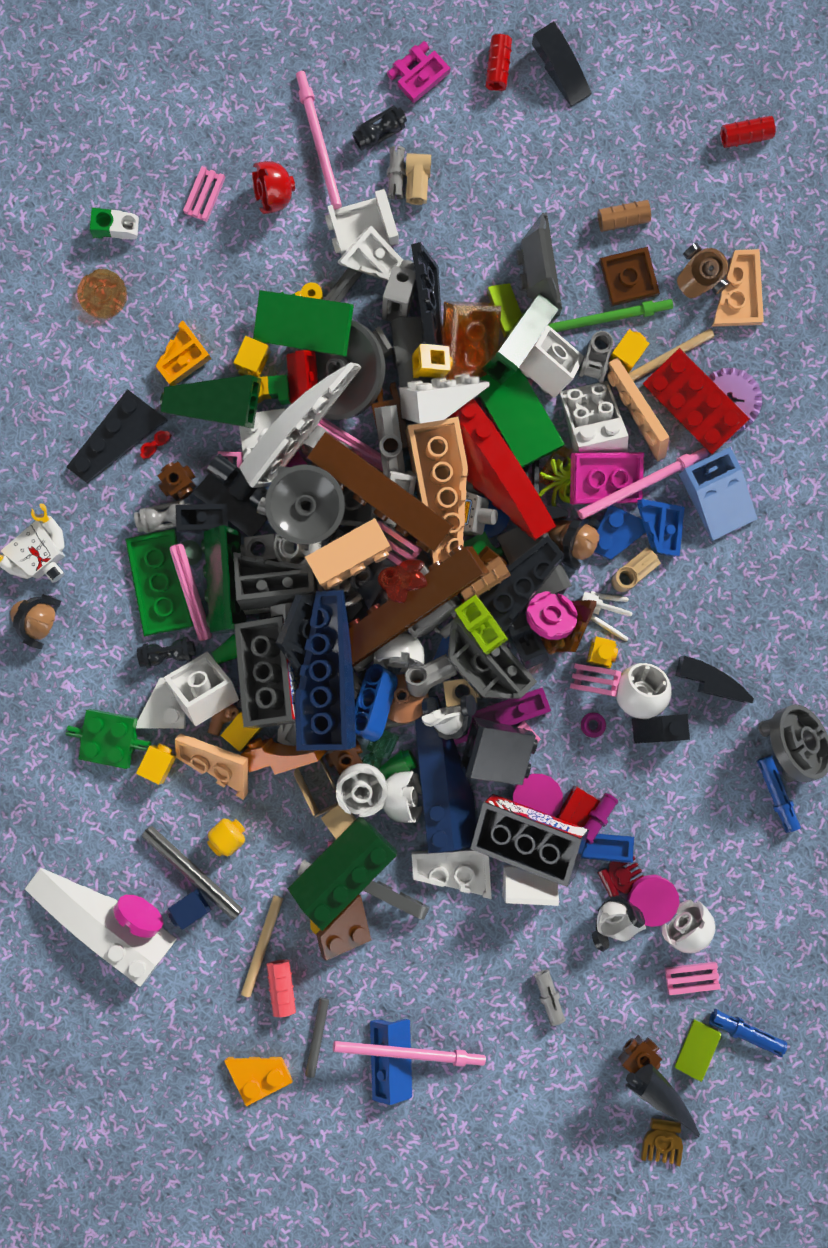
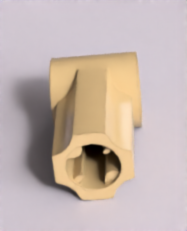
[406,153,432,205]
[611,547,661,592]

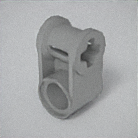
[579,331,613,383]

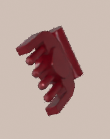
[597,853,644,898]

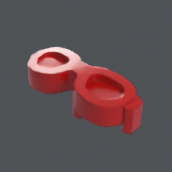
[140,430,172,460]

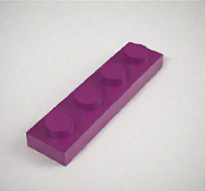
[453,687,551,745]

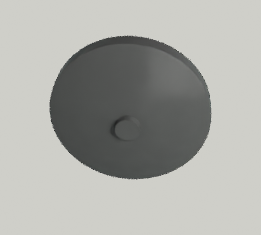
[292,320,385,420]

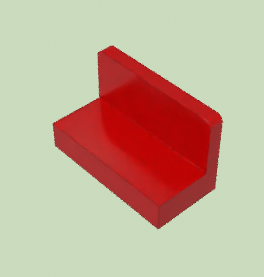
[286,350,318,404]
[556,786,600,827]

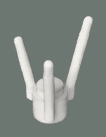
[582,591,632,641]

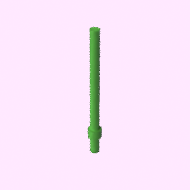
[548,299,673,332]

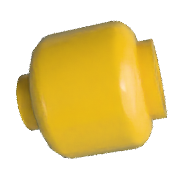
[207,818,245,857]

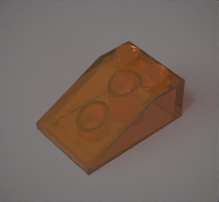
[442,301,502,380]

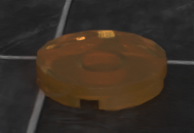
[77,269,127,319]

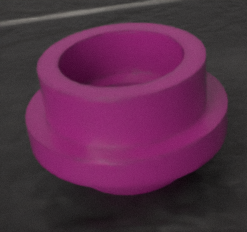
[580,712,606,738]

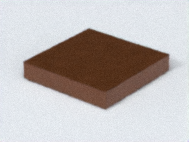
[599,247,660,307]

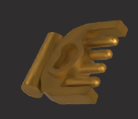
[641,1118,683,1166]

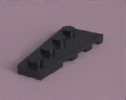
[411,242,444,346]
[66,389,168,484]
[478,536,564,634]

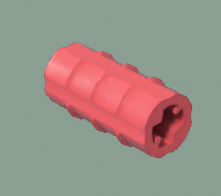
[266,959,296,1017]

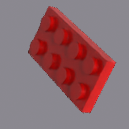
[643,348,750,455]

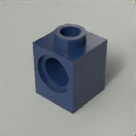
[168,888,212,930]

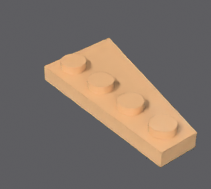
[607,358,669,462]

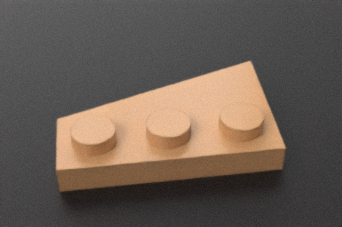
[712,249,764,327]
[175,733,248,800]

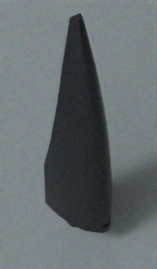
[626,1064,700,1137]

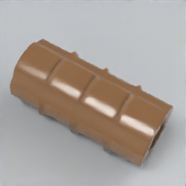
[597,200,651,232]
[461,556,511,601]

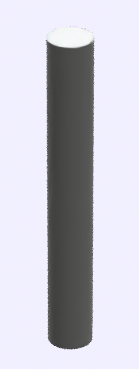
[305,997,329,1078]

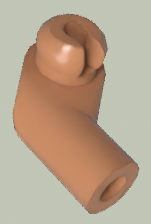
[207,705,239,736]

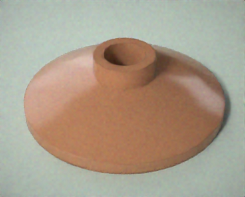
[388,674,429,724]

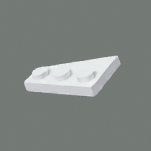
[412,848,492,899]

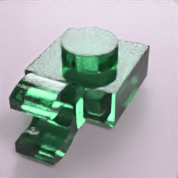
[362,729,400,770]

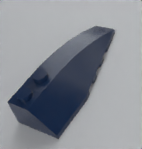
[295,590,356,751]
[415,696,477,853]

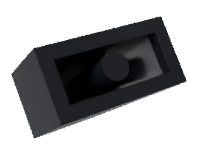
[631,714,690,744]

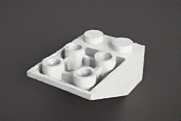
[399,374,489,423]
[560,381,629,453]

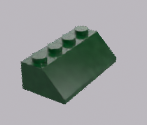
[201,525,247,634]
[287,817,397,931]

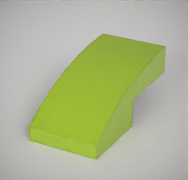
[455,595,508,655]

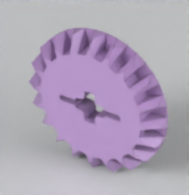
[708,368,762,432]

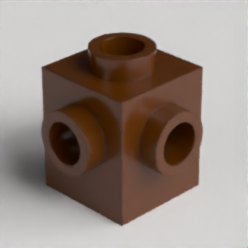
[157,461,197,501]
[324,738,363,775]
[618,1035,662,1074]

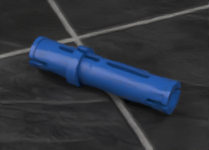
[756,755,801,833]
[709,1009,787,1057]

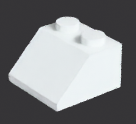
[519,325,584,398]
[164,651,239,727]
[502,865,559,906]

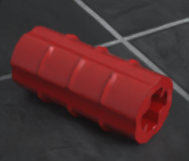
[485,34,512,91]
[720,116,776,148]

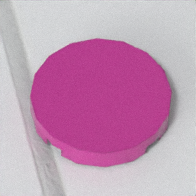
[526,591,577,640]
[512,774,563,817]
[627,874,679,927]
[113,895,163,938]

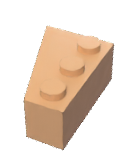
[305,518,392,591]

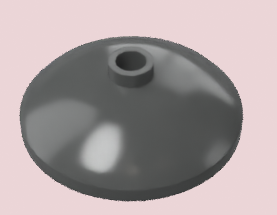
[265,465,345,545]

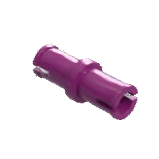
[583,793,618,844]

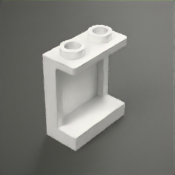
[325,189,399,257]

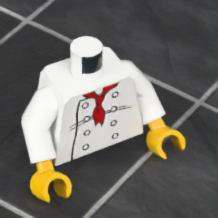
[0,504,65,583]

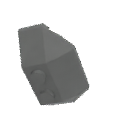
[516,212,562,316]
[447,616,537,699]

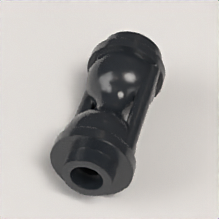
[352,105,407,151]
[137,637,196,669]

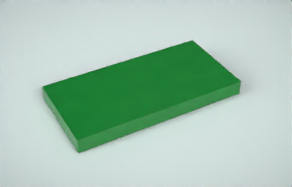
[253,290,354,356]
[477,368,565,468]
[125,529,194,637]

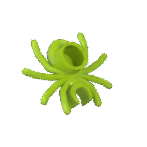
[539,452,578,507]

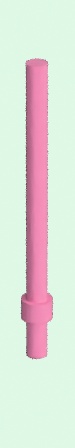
[296,71,342,209]
[577,448,708,520]
[333,1041,486,1067]

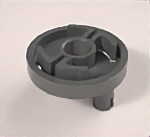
[758,704,828,783]

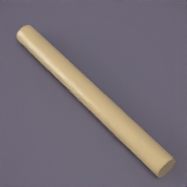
[628,328,714,382]
[241,895,283,997]

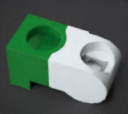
[90,208,139,240]

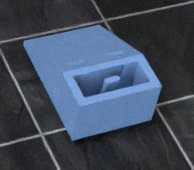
[678,447,757,541]

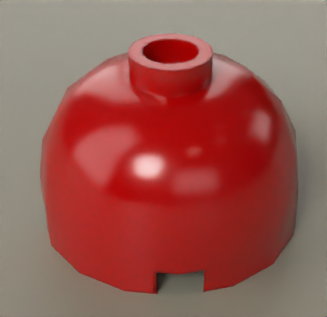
[252,161,295,214]

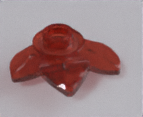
[378,559,428,603]

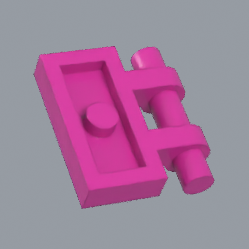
[387,41,451,104]

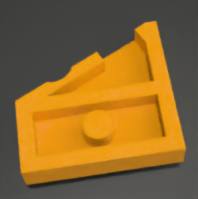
[156,321,212,386]
[224,1057,293,1106]

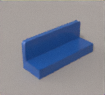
[370,1019,412,1105]

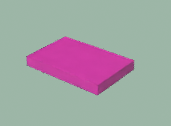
[570,452,644,505]

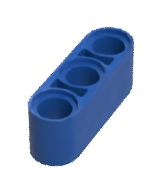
[355,664,398,742]

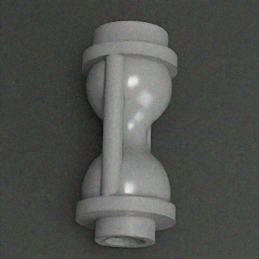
[134,500,187,533]

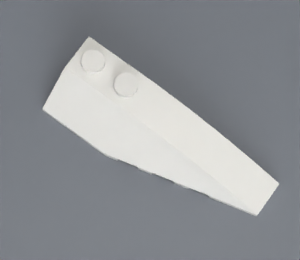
[239,363,362,488]
[25,868,177,986]

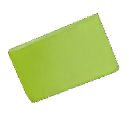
[487,283,522,337]
[674,1019,721,1082]

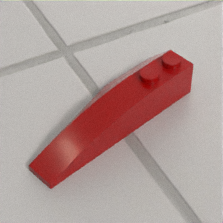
[446,398,556,541]

